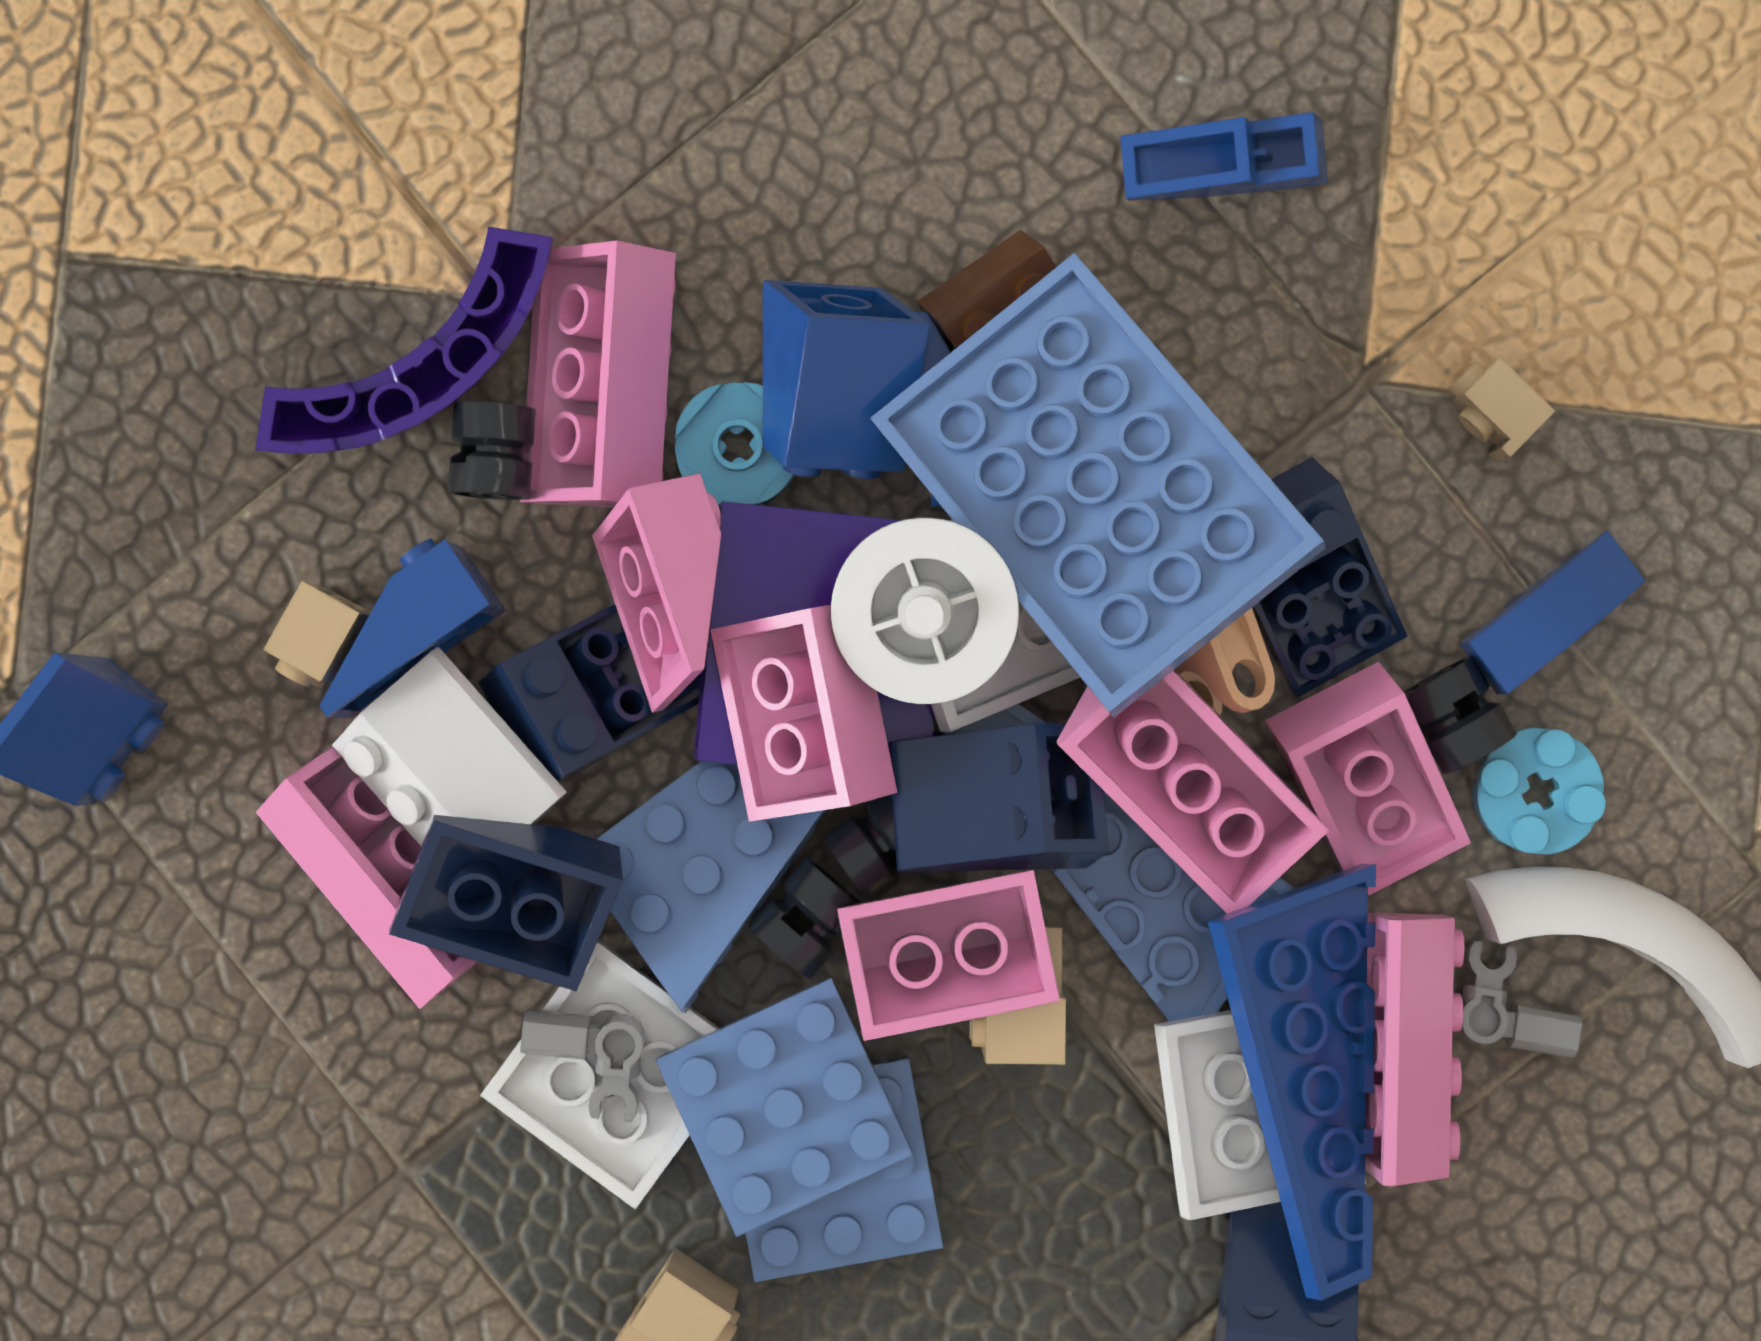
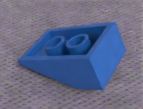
[319,538,507,718]
[0,652,169,806]

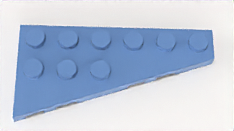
[944,704,1296,1021]
[597,761,826,1013]

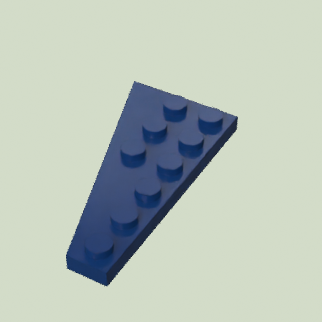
[1208,864,1376,1301]

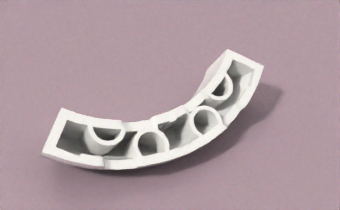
[1465,866,1761,1068]

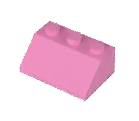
[710,605,898,822]
[837,870,1060,1041]

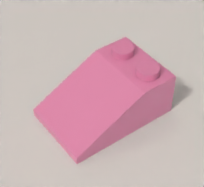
[592,473,721,713]
[1265,662,1471,896]

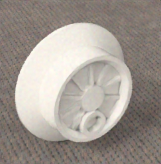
[831,518,1019,704]

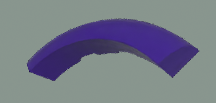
[255,227,554,454]

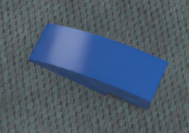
[1120,112,1328,201]
[1459,530,1645,695]

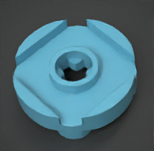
[675,382,795,505]
[1472,728,1606,855]

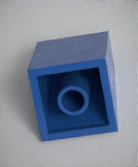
[762,280,930,479]

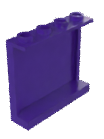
[693,501,942,764]

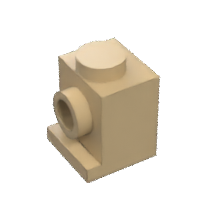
[1448,357,1555,463]

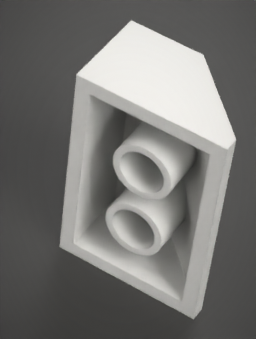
[332,647,567,846]

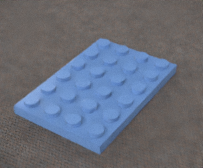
[870,253,1326,718]

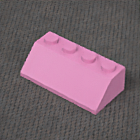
[520,240,676,508]
[1056,669,1329,914]
[256,747,478,1009]
[1365,912,1464,1186]

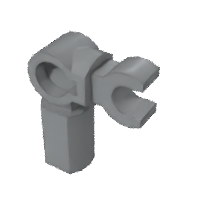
[1457,941,1582,1059]
[520,1009,646,1122]

